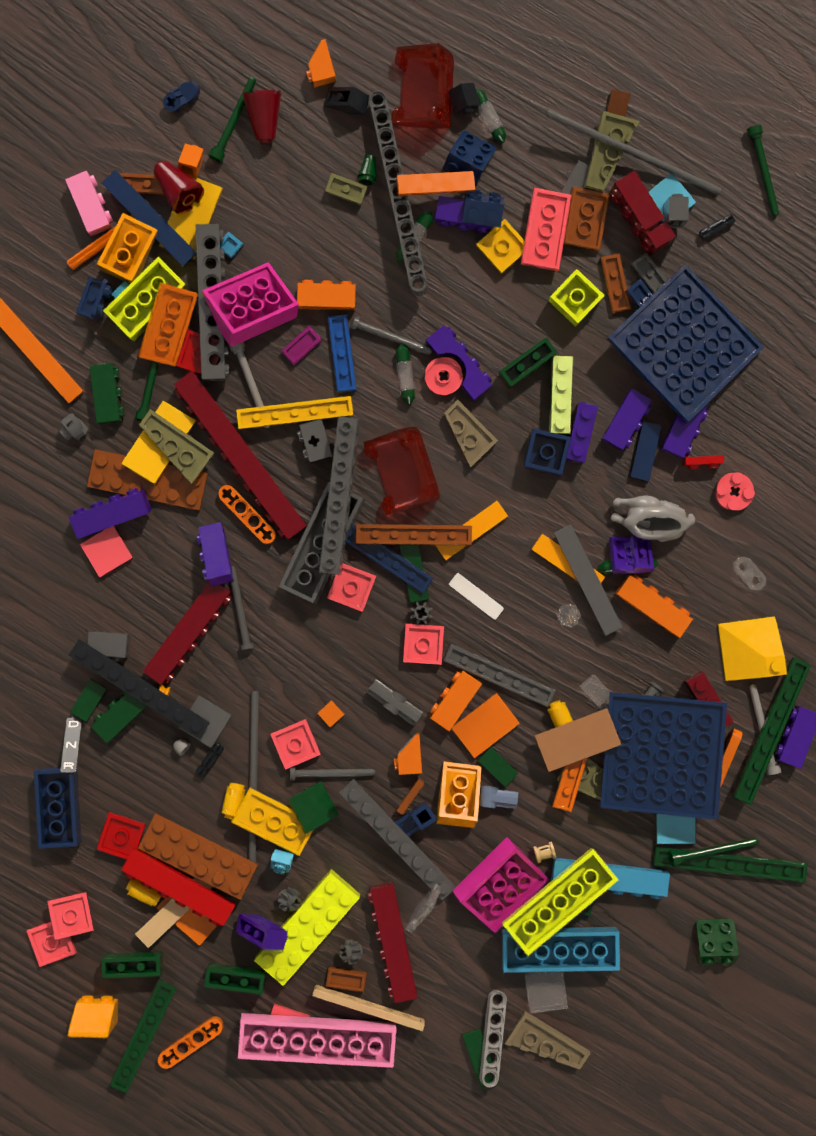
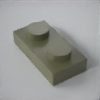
[325,173,368,206]

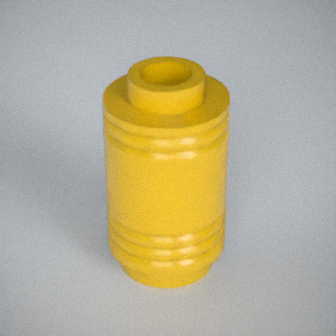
[548,700,573,727]
[221,783,246,819]
[126,878,161,907]

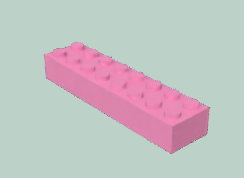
[238,1013,396,1068]

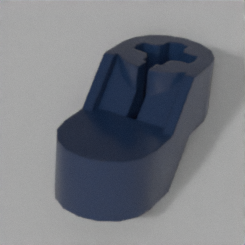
[163,81,200,111]

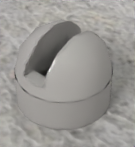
[173,739,190,756]

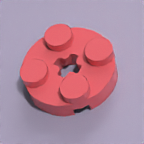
[425,357,463,396]
[715,472,755,511]

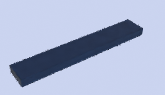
[102,170,197,267]
[346,525,434,594]

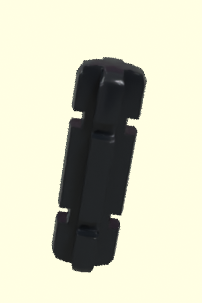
[699,214,735,240]
[196,742,224,778]

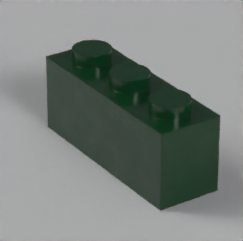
[498,337,557,389]
[90,363,125,425]
[91,691,148,743]
[101,952,164,978]
[204,963,266,995]

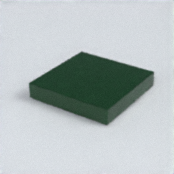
[287,781,339,834]

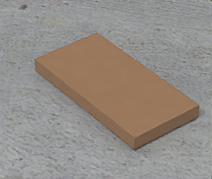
[535,708,621,772]

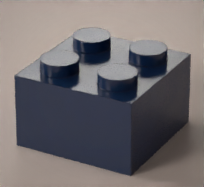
[523,428,571,476]

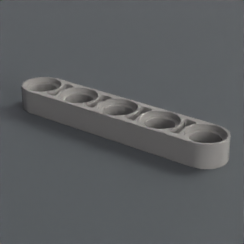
[479,990,507,1088]

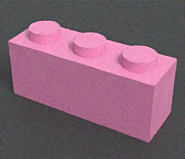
[65,171,113,237]

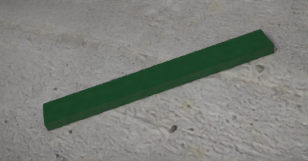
[732,657,811,806]
[653,846,808,883]

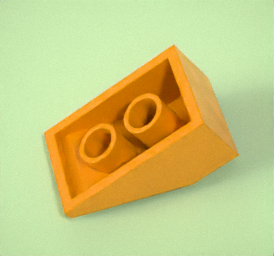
[97,213,158,284]
[436,762,481,828]
[68,995,118,1037]

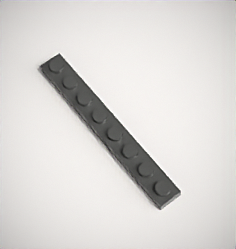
[340,779,456,900]

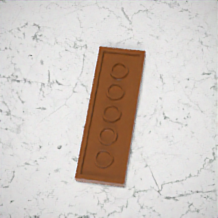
[87,449,208,511]
[138,813,259,900]

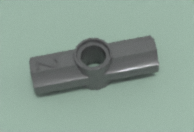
[367,679,423,726]

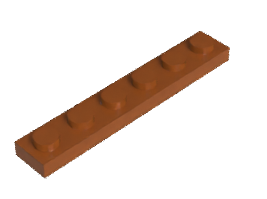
[356,524,472,546]

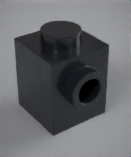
[448,83,481,115]

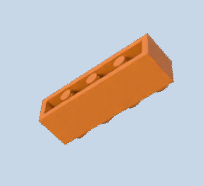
[615,574,693,638]

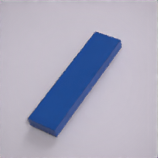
[328,314,357,393]

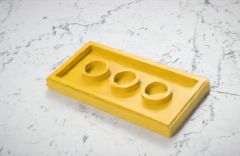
[159,177,223,260]
[121,401,196,485]
[231,787,313,856]

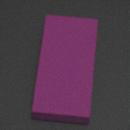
[281,325,322,366]

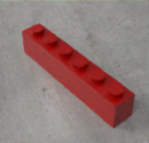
[121,847,235,926]

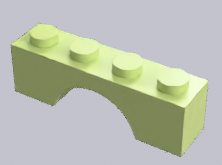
[549,356,573,436]

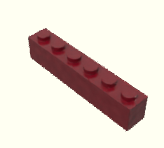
[142,583,232,685]
[368,882,417,1003]

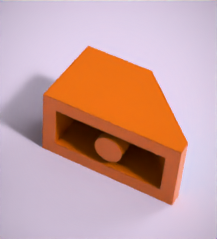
[306,39,336,88]
[394,733,422,775]

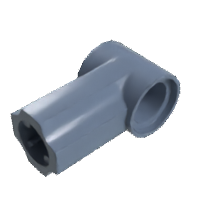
[479,786,518,809]

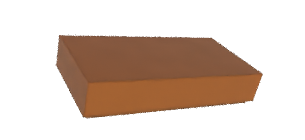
[396,777,424,815]
[326,966,367,993]

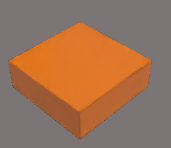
[317,700,344,727]

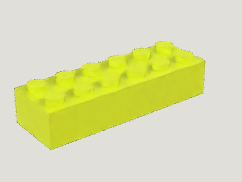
[502,848,618,955]
[254,869,360,986]

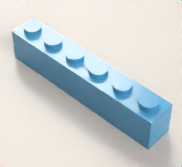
[551,858,670,899]

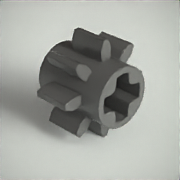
[410,602,433,624]
[277,887,301,913]
[339,939,363,964]

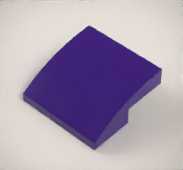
[609,534,654,574]

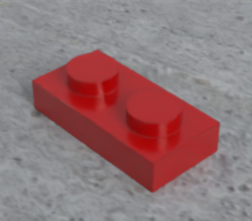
[682,455,724,469]

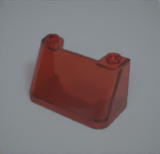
[391,43,454,129]
[363,427,440,516]

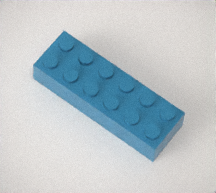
[501,927,620,972]

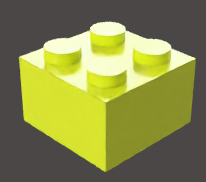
[548,269,605,327]

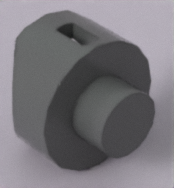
[59,413,88,440]

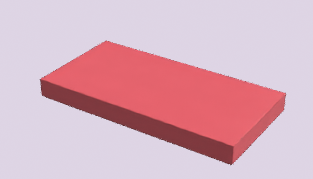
[521,188,571,272]

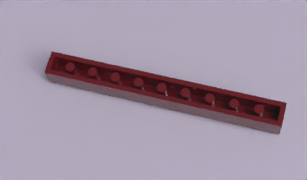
[174,371,307,540]

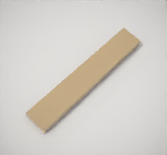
[135,877,213,948]
[312,985,425,1031]

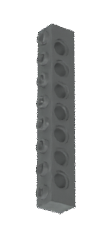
[196,224,229,381]
[319,416,360,575]

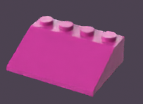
[202,262,299,347]
[453,837,550,933]

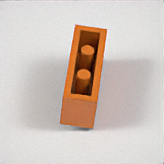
[297,280,356,311]
[429,670,482,731]

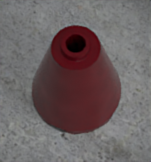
[243,90,281,144]
[153,161,205,214]

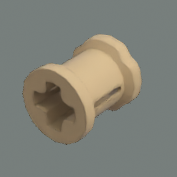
[533,842,556,863]

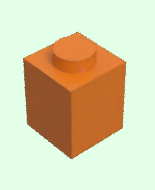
[178,144,204,178]

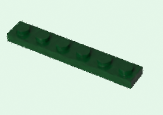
[109,979,177,1094]

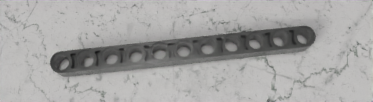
[369,91,428,296]

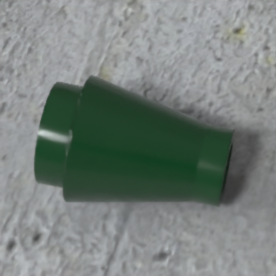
[357,155,376,185]

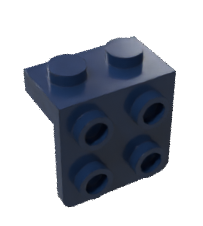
[443,131,496,186]
[462,190,504,228]
[76,276,113,322]

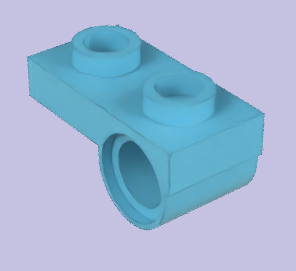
[270,849,294,875]

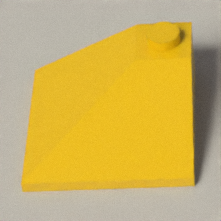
[718,617,787,681]

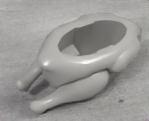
[611,496,695,542]

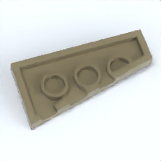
[504,1011,590,1069]

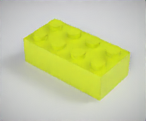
[103,257,188,342]

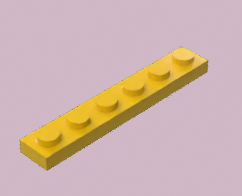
[236,396,353,429]

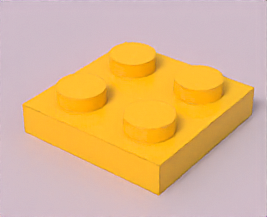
[476,219,524,274]

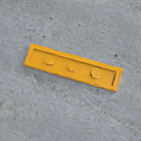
[435,501,508,560]
[531,534,605,583]

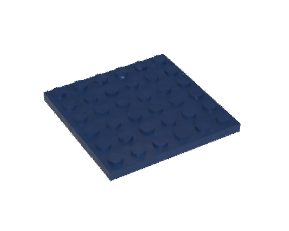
[606,264,764,423]
[600,692,727,820]

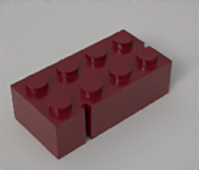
[610,170,676,256]

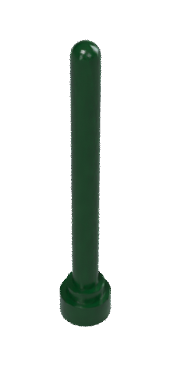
[208,77,256,163]
[746,125,779,217]
[135,361,159,421]
[669,838,759,867]

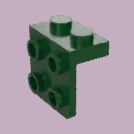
[696,919,739,967]

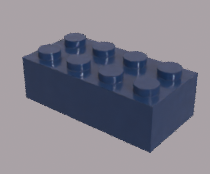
[34,766,81,849]

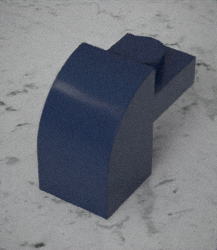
[395,802,437,836]

